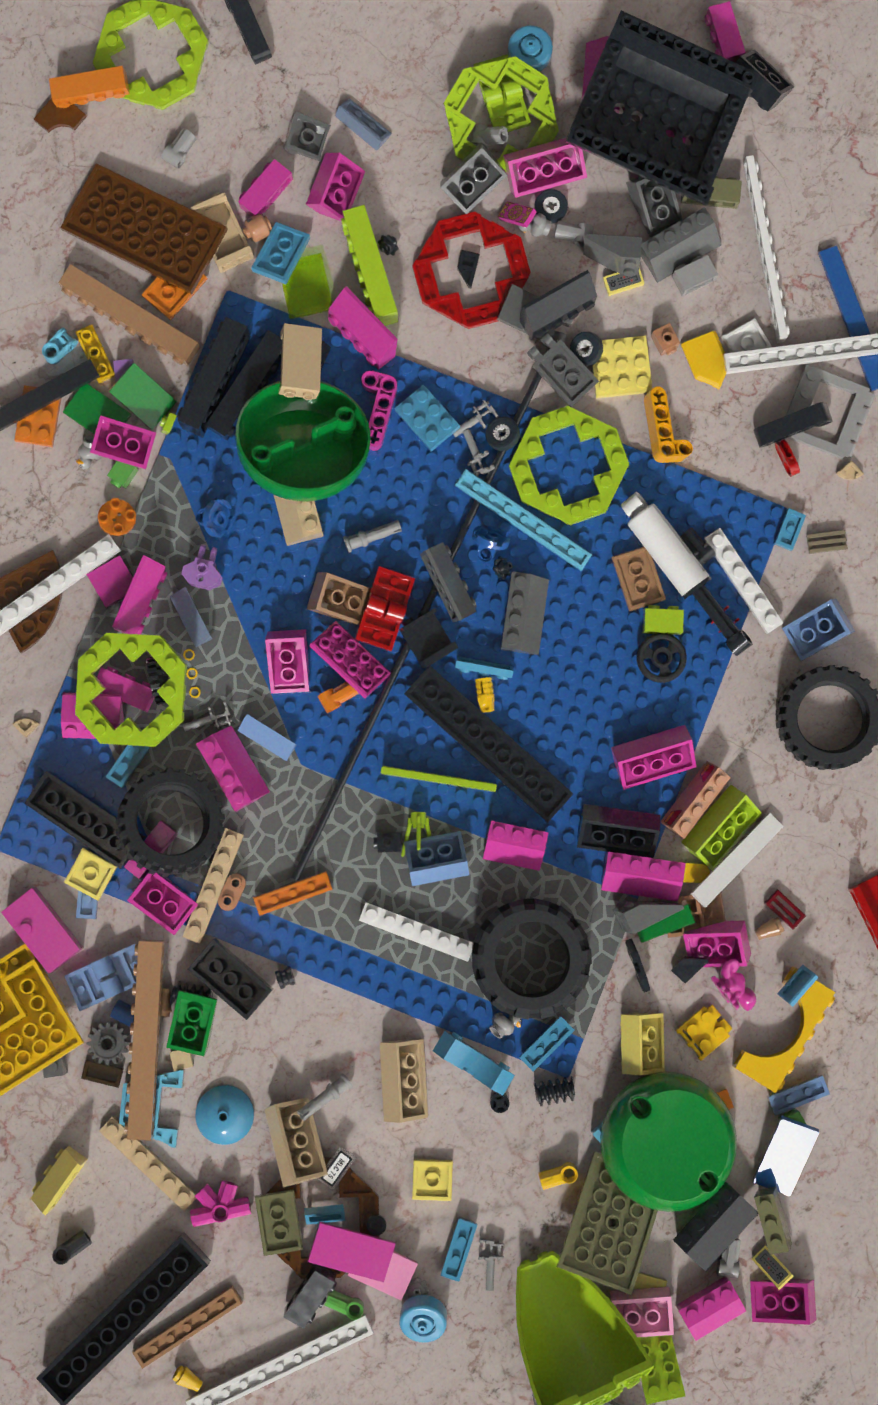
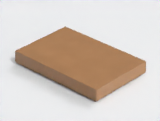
[612,547,666,612]

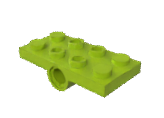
[473,54,531,132]
[638,1335,686,1405]

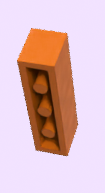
[49,66,130,108]

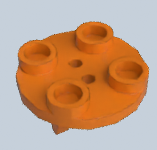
[98,498,136,536]

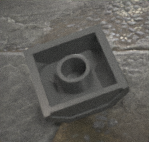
[284,111,331,161]

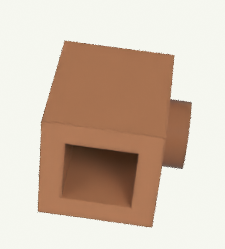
[651,323,680,356]

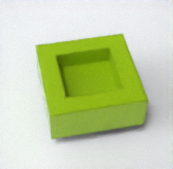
[159,413,177,435]

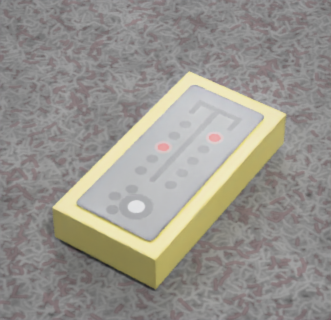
[603,268,645,296]
[752,1245,793,1290]

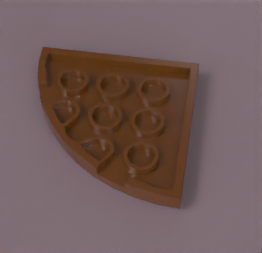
[0,550,62,654]

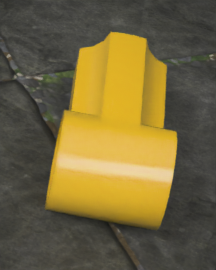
[538,1162,578,1190]

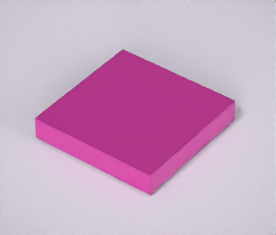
[86,555,133,608]

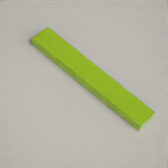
[381,766,497,792]

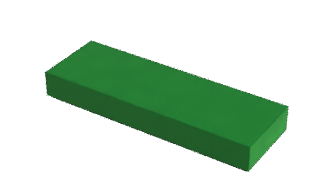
[637,904,696,943]

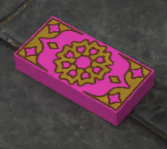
[497,201,537,228]

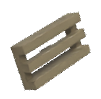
[806,530,848,554]

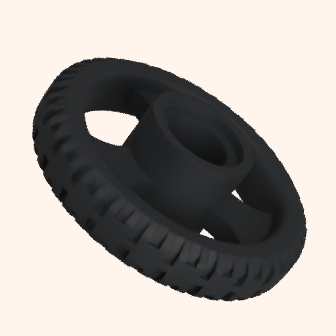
[637,633,687,683]

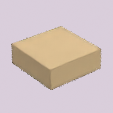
[169,1050,194,1071]

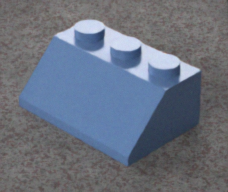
[404,831,469,886]

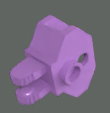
[181,544,223,590]

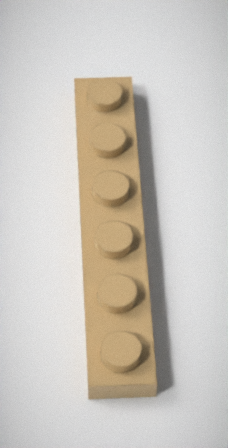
[182,828,244,944]
[99,1115,196,1212]

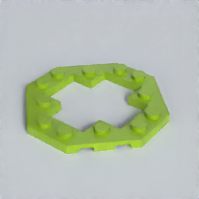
[93,0,209,110]
[443,56,559,172]
[509,406,629,525]
[75,633,187,747]

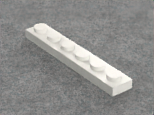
[703,528,783,634]
[359,902,473,962]

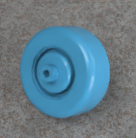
[507,25,553,72]
[399,1295,447,1343]

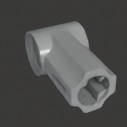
[471,124,509,148]
[162,129,197,169]
[554,221,594,247]
[716,1238,741,1279]

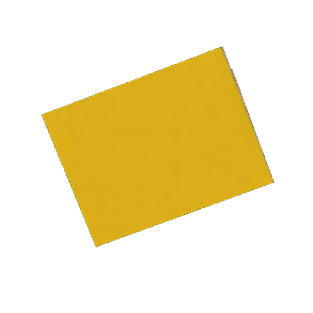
[0,944,84,1097]

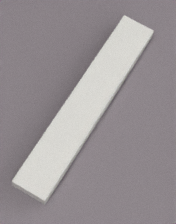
[691,813,784,908]

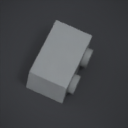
[672,255,718,296]

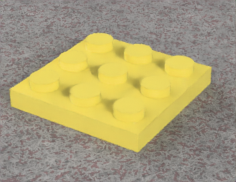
[592,336,652,398]

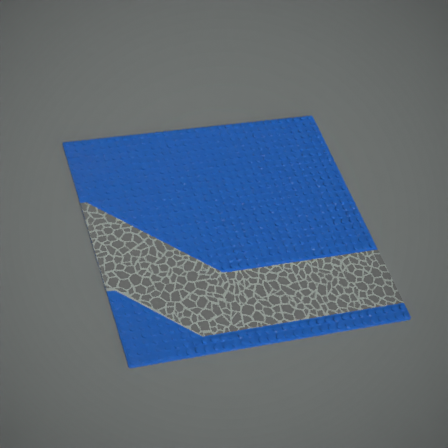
[0,291,787,1078]

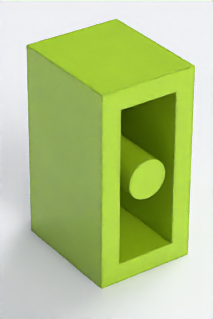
[642,605,684,635]

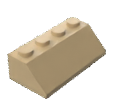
[274,495,324,546]
[380,1039,428,1123]
[264,1097,328,1187]

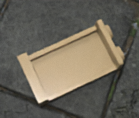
[191,193,254,273]
[279,323,322,400]

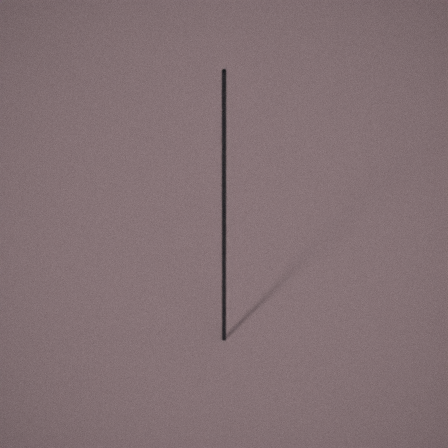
[291,348,549,881]

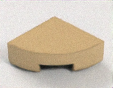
[836,460,864,480]
[12,718,40,738]

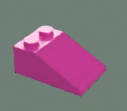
[265,630,309,694]
[127,871,198,935]
[683,920,751,967]
[750,1279,817,1325]

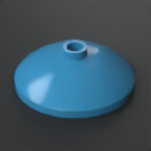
[195,1085,254,1145]

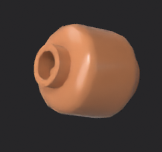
[243,214,272,242]

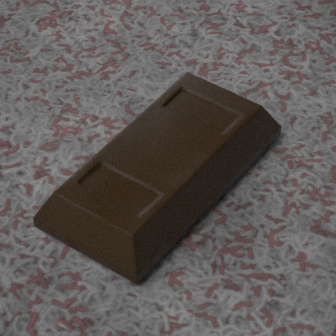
[81,1059,124,1088]

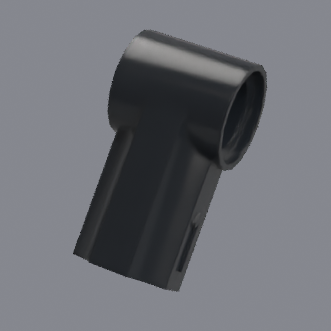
[680,527,716,566]
[52,1229,92,1265]

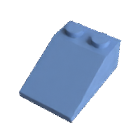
[782,598,855,661]

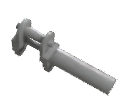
[453,400,499,438]
[463,429,495,477]
[183,701,232,732]
[478,1239,504,1291]

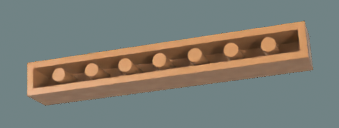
[58,264,200,366]

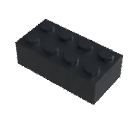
[187,938,274,1020]

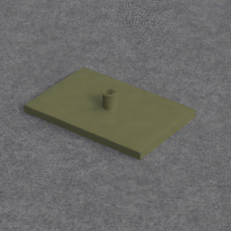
[556,1152,658,1295]

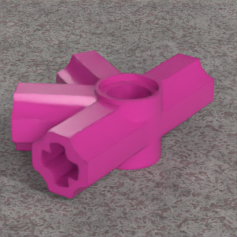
[190,1180,251,1227]

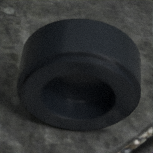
[367,1214,387,1236]

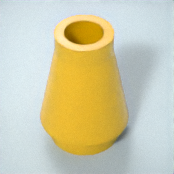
[172,1365,203,1392]

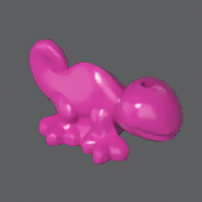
[711,959,757,1011]

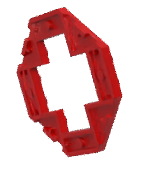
[412,211,531,329]

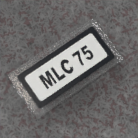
[317,1146,356,1190]

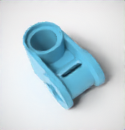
[42,328,78,365]

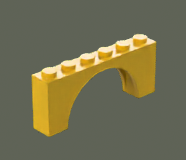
[732,967,835,1093]

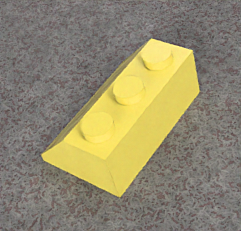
[620,1013,665,1075]
[31,1146,88,1215]

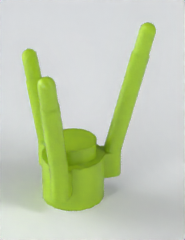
[401,812,432,857]

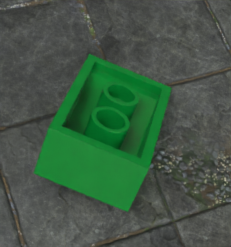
[166,990,218,1056]

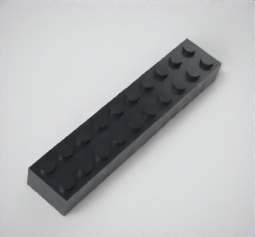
[36,1232,211,1405]

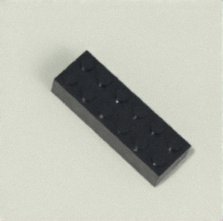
[177,317,251,438]
[24,771,146,869]

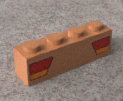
[660,761,731,839]

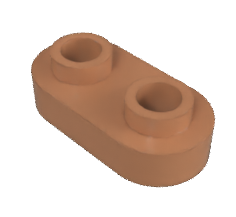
[218,873,246,911]

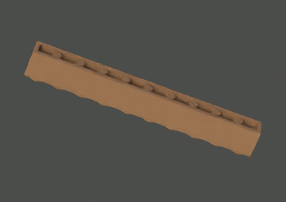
[124,939,165,1141]

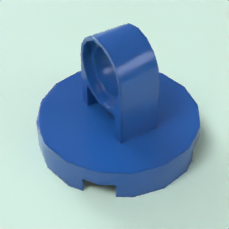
[195,499,234,538]
[472,526,511,563]

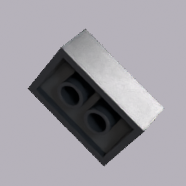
[736,49,794,112]

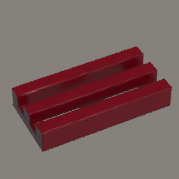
[764,889,806,930]

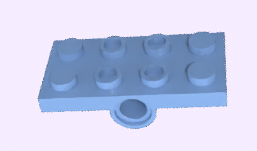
[64,943,138,1011]

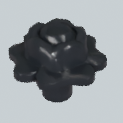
[378,235,399,256]
[493,556,513,580]

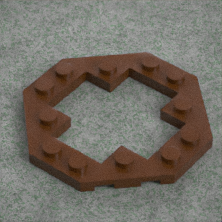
[266,1157,380,1279]

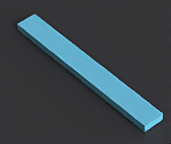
[455,469,592,571]

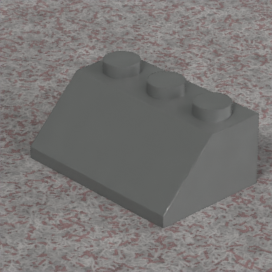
[440,143,508,214]

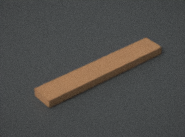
[132,1285,243,1369]

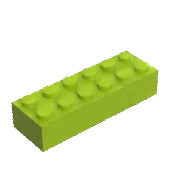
[341,205,398,326]

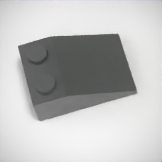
[626,176,683,237]
[583,234,642,277]
[612,900,684,934]

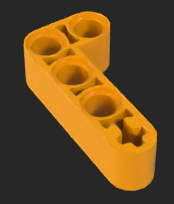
[644,386,693,463]

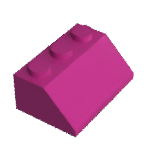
[306,152,365,221]
[90,416,156,470]
[61,693,124,739]
[483,821,548,871]
[675,1277,746,1341]

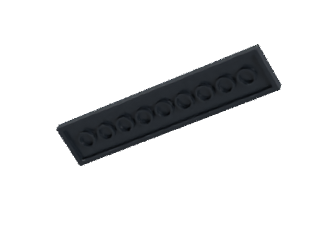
[404,666,573,823]

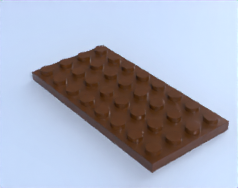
[60,163,228,294]

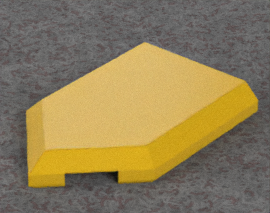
[681,331,726,389]

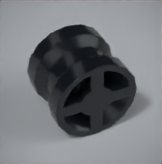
[275,966,296,989]
[490,1092,510,1113]

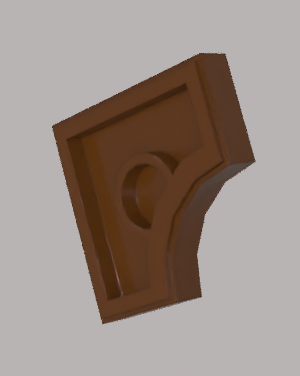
[34,98,87,133]

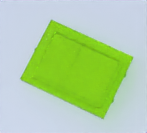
[282,253,332,319]

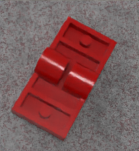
[355,566,415,651]

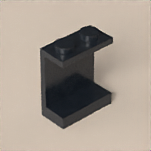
[399,608,459,669]

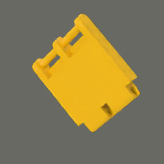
[675,1004,733,1061]

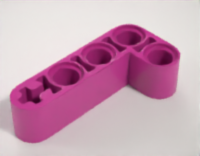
[362,371,397,451]

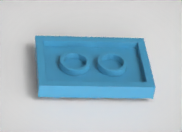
[251,222,310,284]
[394,385,460,452]

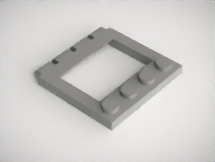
[786,364,875,459]

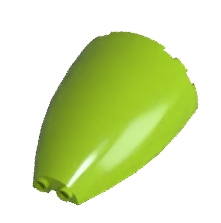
[516,1251,654,1405]

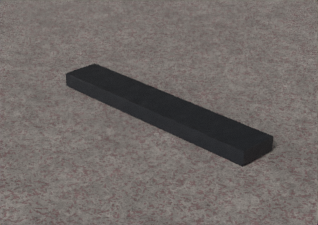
[0,359,100,431]

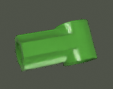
[324,1289,364,1320]

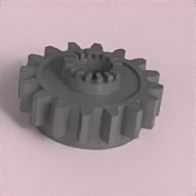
[86,1021,130,1065]

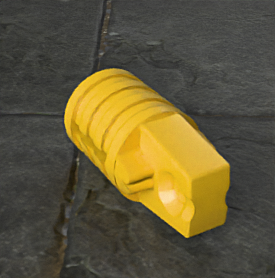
[475,677,494,713]

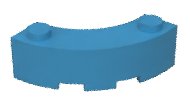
[432,1031,515,1095]

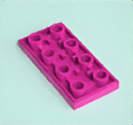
[310,621,391,699]
[308,1221,395,1282]

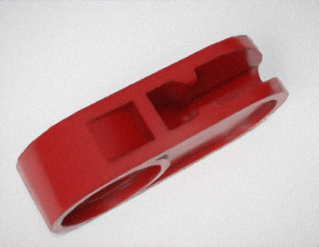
[775,439,800,477]

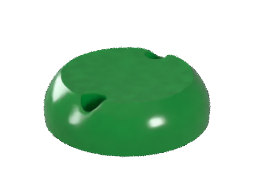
[235,381,370,502]
[600,1072,737,1212]

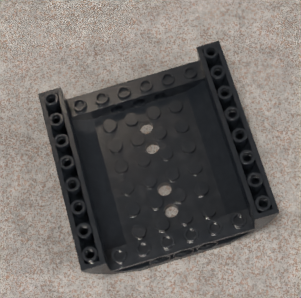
[566,10,759,206]

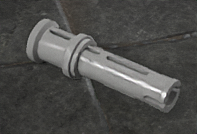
[343,520,402,553]
[297,1073,353,1121]

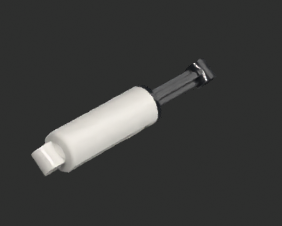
[621,492,753,656]

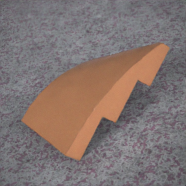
[668,892,726,938]

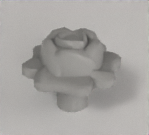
[406,1277,429,1299]

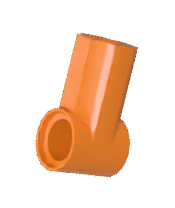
[317,681,359,713]

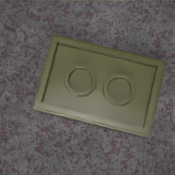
[255,1189,303,1256]

